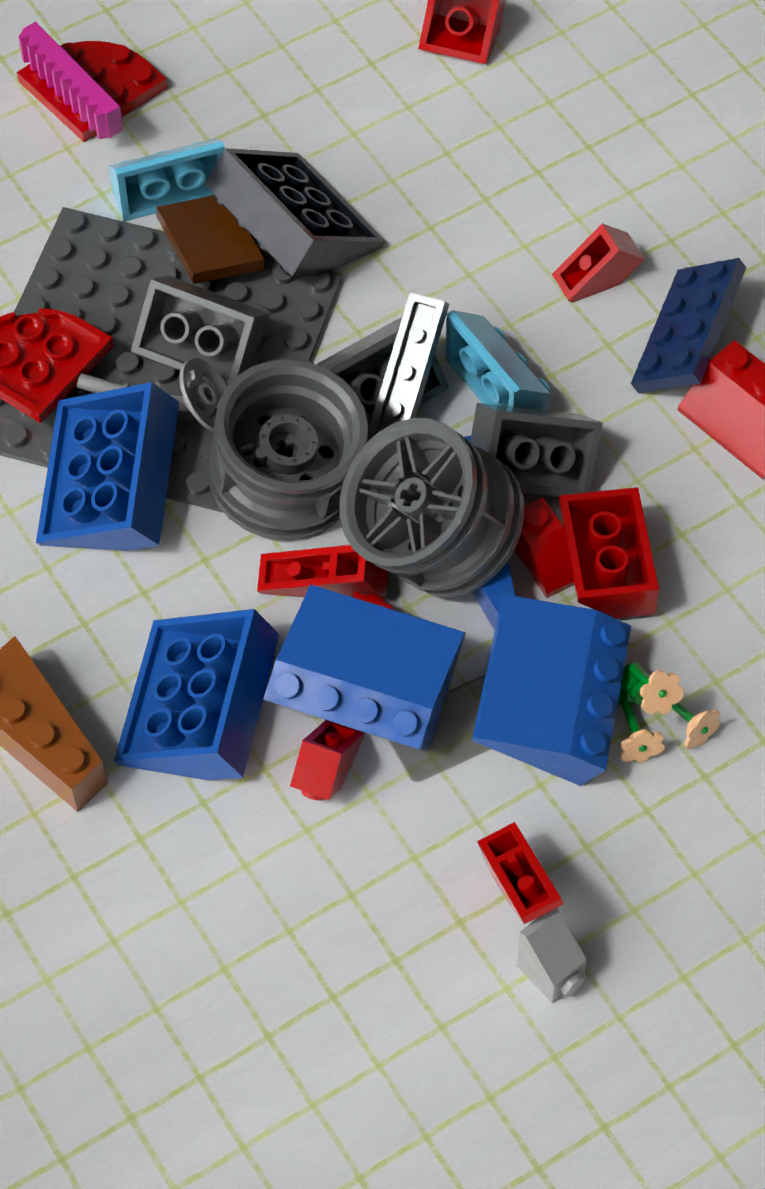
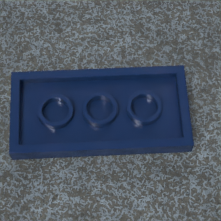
[631,258,747,393]

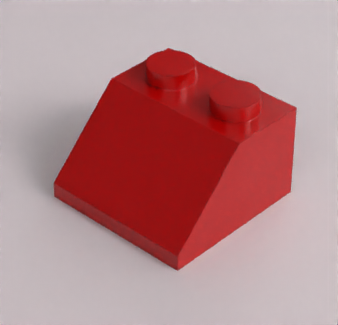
[418,0,506,64]

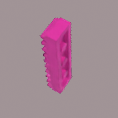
[18,21,123,140]

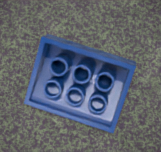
[36,382,179,551]
[263,584,466,751]
[472,594,631,786]
[114,609,279,780]

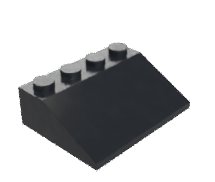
[205,148,386,278]

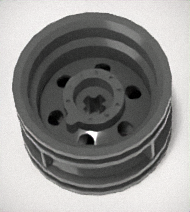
[207,359,368,540]
[339,418,524,597]

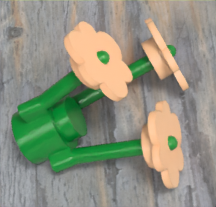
[618,663,720,763]

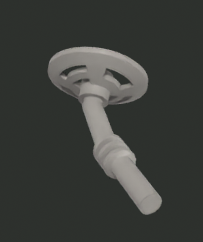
[77,358,227,431]

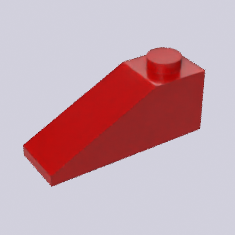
[257,545,388,598]
[477,822,564,924]

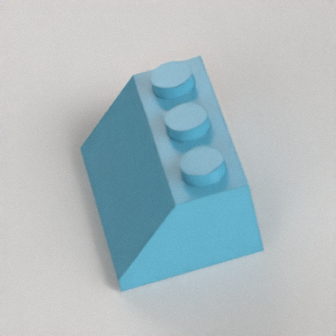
[109,139,225,222]
[445,310,551,411]

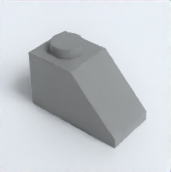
[517,908,587,1003]

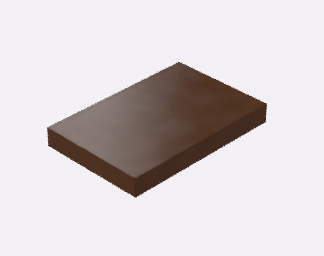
[156,195,264,284]

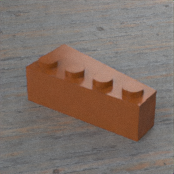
[0,636,107,812]

